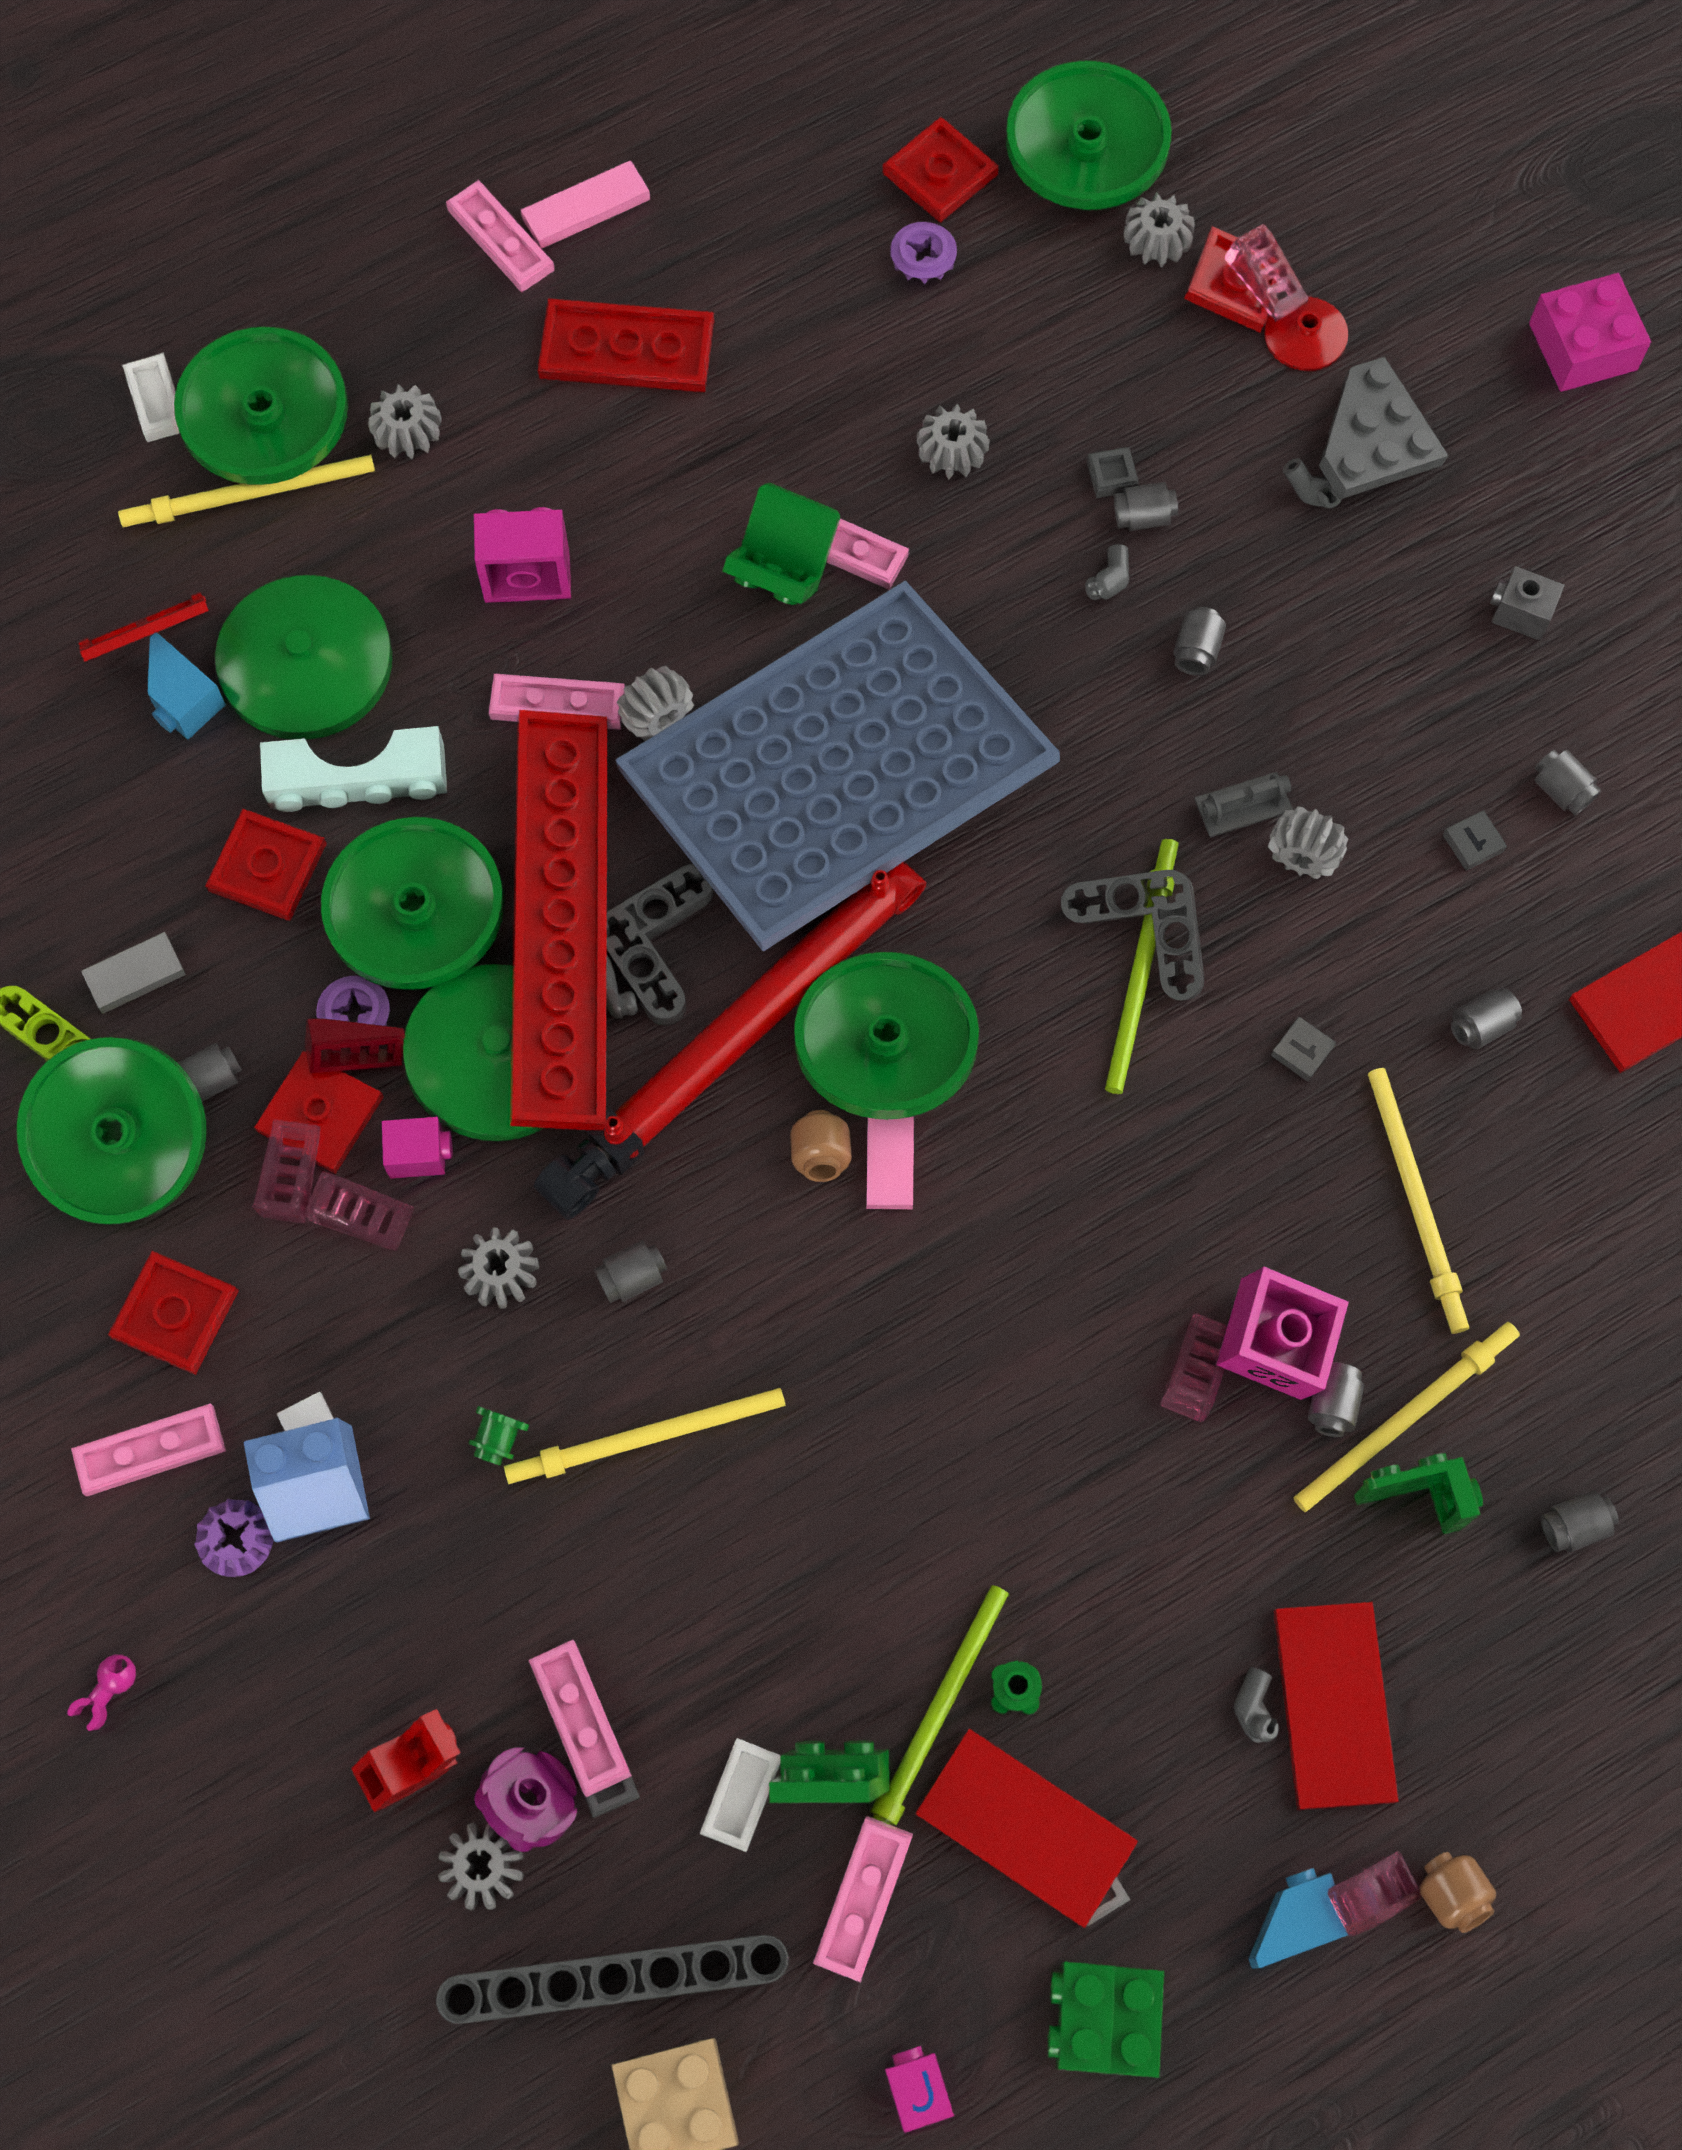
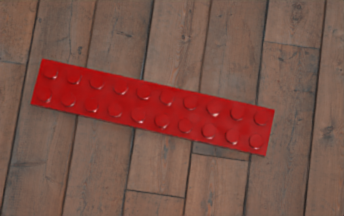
[510,710,607,1131]

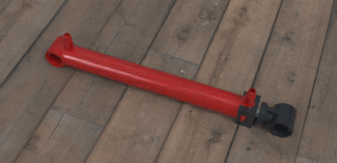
[534,862,927,1220]

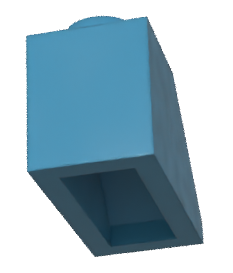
[148,632,226,740]
[1248,1868,1354,1969]

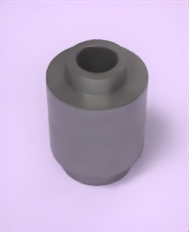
[1114,482,1178,531]
[1173,607,1226,676]
[1534,750,1601,816]
[1451,988,1522,1050]
[178,1043,242,1102]
[594,1240,668,1303]
[1308,1362,1365,1437]
[1541,1490,1619,1552]

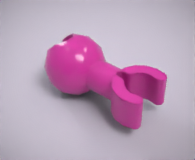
[67,1654,136,1731]

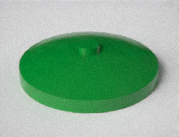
[1006,61,1172,210]
[174,327,348,485]
[215,575,392,740]
[321,817,505,990]
[794,952,979,1120]
[403,964,544,1141]
[17,1037,206,1224]

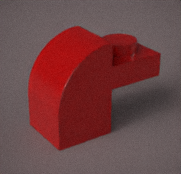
[351,1709,460,1812]

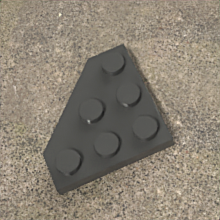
[1319,357,1448,499]

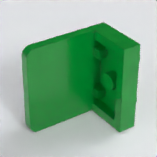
[722,483,840,605]
[1354,1453,1483,1534]

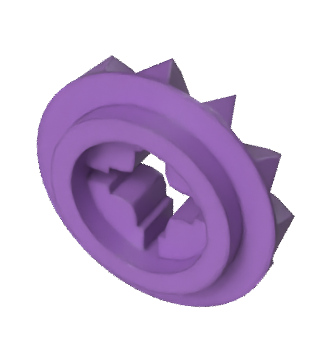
[890,222,957,284]
[316,976,391,1026]
[194,1499,273,1577]

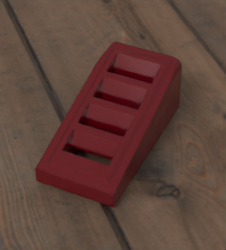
[305,1018,405,1073]

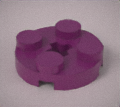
[474,1748,577,1852]

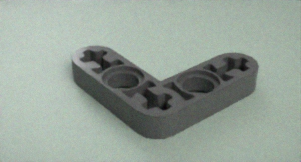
[607,864,714,1026]
[1061,870,1204,1001]

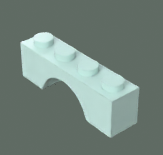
[260,726,447,812]

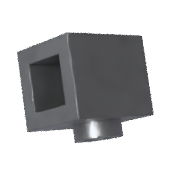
[1490,566,1565,641]

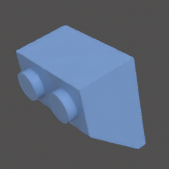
[244,1418,370,1543]

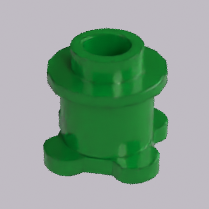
[468,1406,530,1466]
[991,1661,1042,1715]

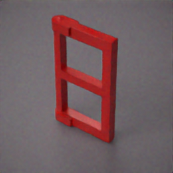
[78,592,209,662]

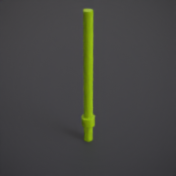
[1105,839,1179,1094]
[870,1585,1009,1826]

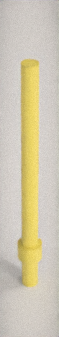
[118,455,375,528]
[1368,1068,1470,1334]
[1293,1322,1520,1512]
[504,1388,786,1484]

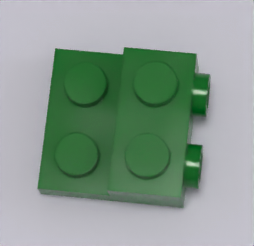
[769,1741,890,1803]
[1047,1962,1164,2078]

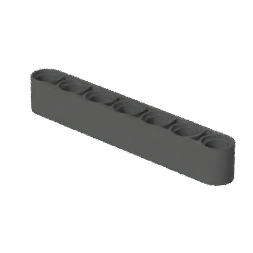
[436,1935,789,2024]

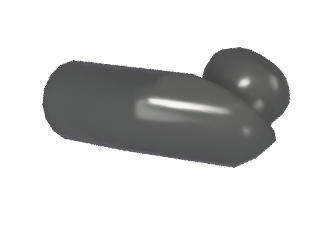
[1283,458,1342,509]
[1085,545,1129,600]
[606,956,638,1019]
[1234,1667,1279,1743]

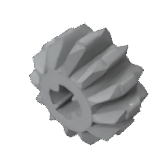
[1123,192,1195,268]
[368,384,442,459]
[917,403,989,479]
[617,666,694,741]
[1268,807,1348,879]
[458,1227,539,1309]
[438,1823,524,1910]

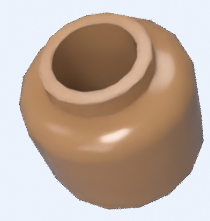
[790,1110,852,1182]
[1419,1852,1496,1933]

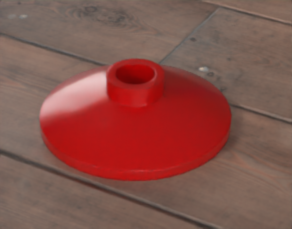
[1264,296,1348,371]

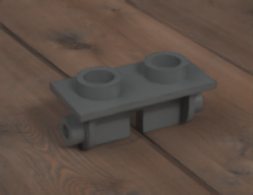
[1194,772,1293,838]

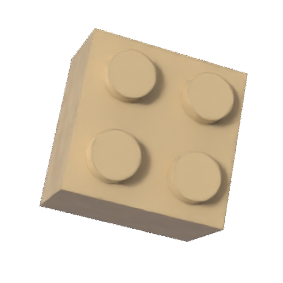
[612,2038,739,2150]

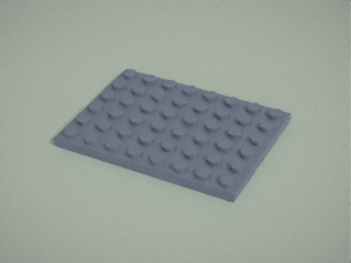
[616,580,1060,951]

